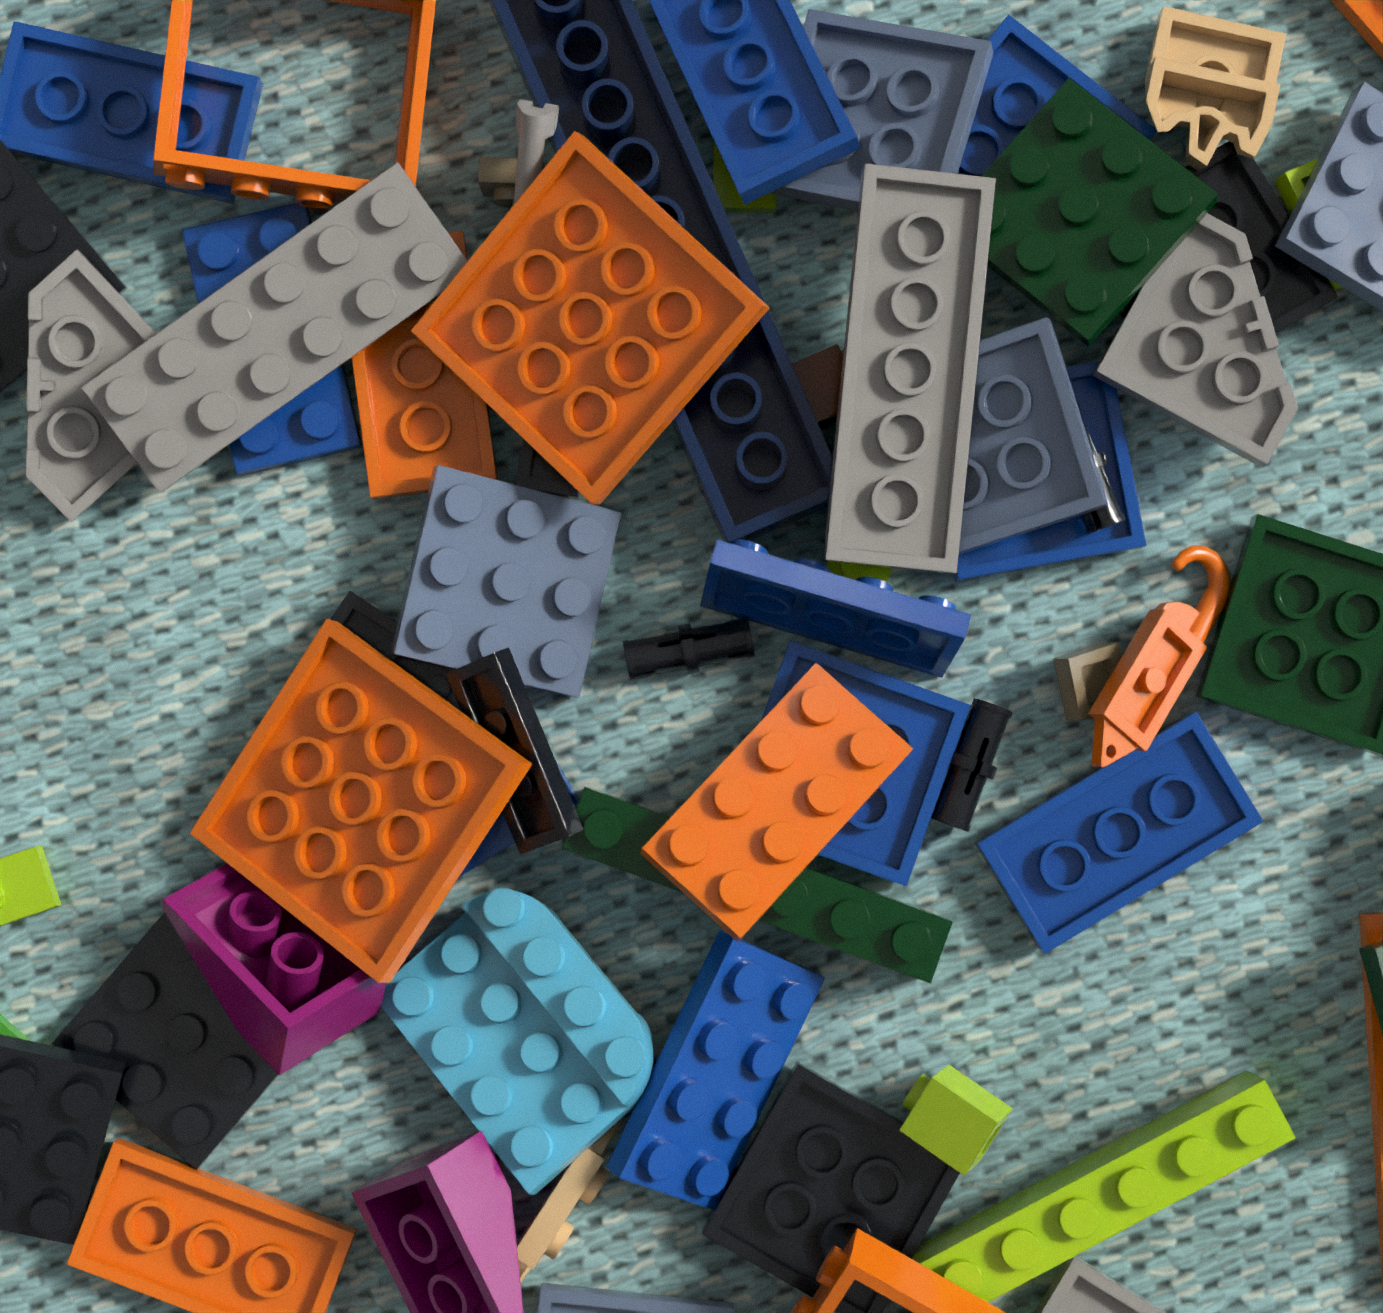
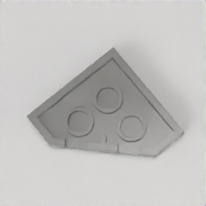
[1092,213,1298,468]
[25,249,157,522]

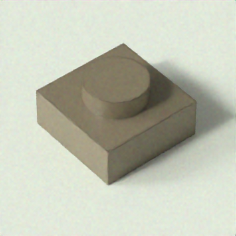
[478,156,545,208]
[1053,642,1122,721]

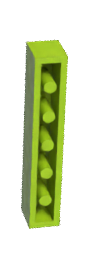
[913,1070,1296,1302]

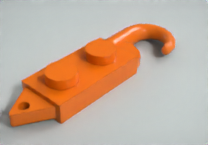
[1088,545,1230,767]

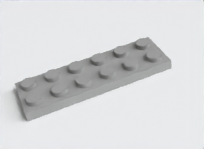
[81,162,467,493]
[823,163,996,574]

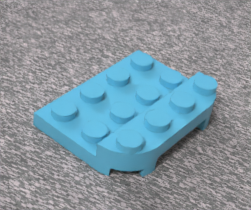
[381,888,654,1195]

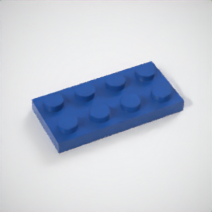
[649,0,861,205]
[0,21,263,204]
[182,203,363,476]
[700,539,971,678]
[975,711,1264,954]
[606,930,825,1210]

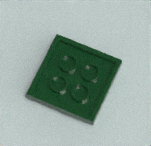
[981,78,1218,347]
[1195,514,1383,755]

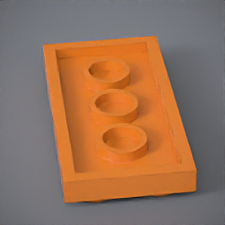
[352,230,498,500]
[640,663,913,942]
[67,1138,358,1313]

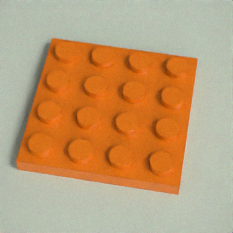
[411,131,770,504]
[190,618,532,983]

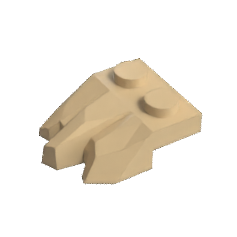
[1145,6,1287,171]

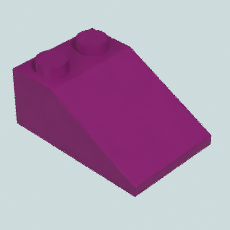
[162,863,386,1076]
[351,1131,524,1313]

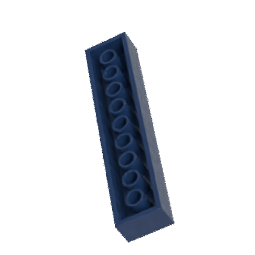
[488,0,833,543]

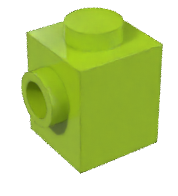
[900,1064,1013,1176]

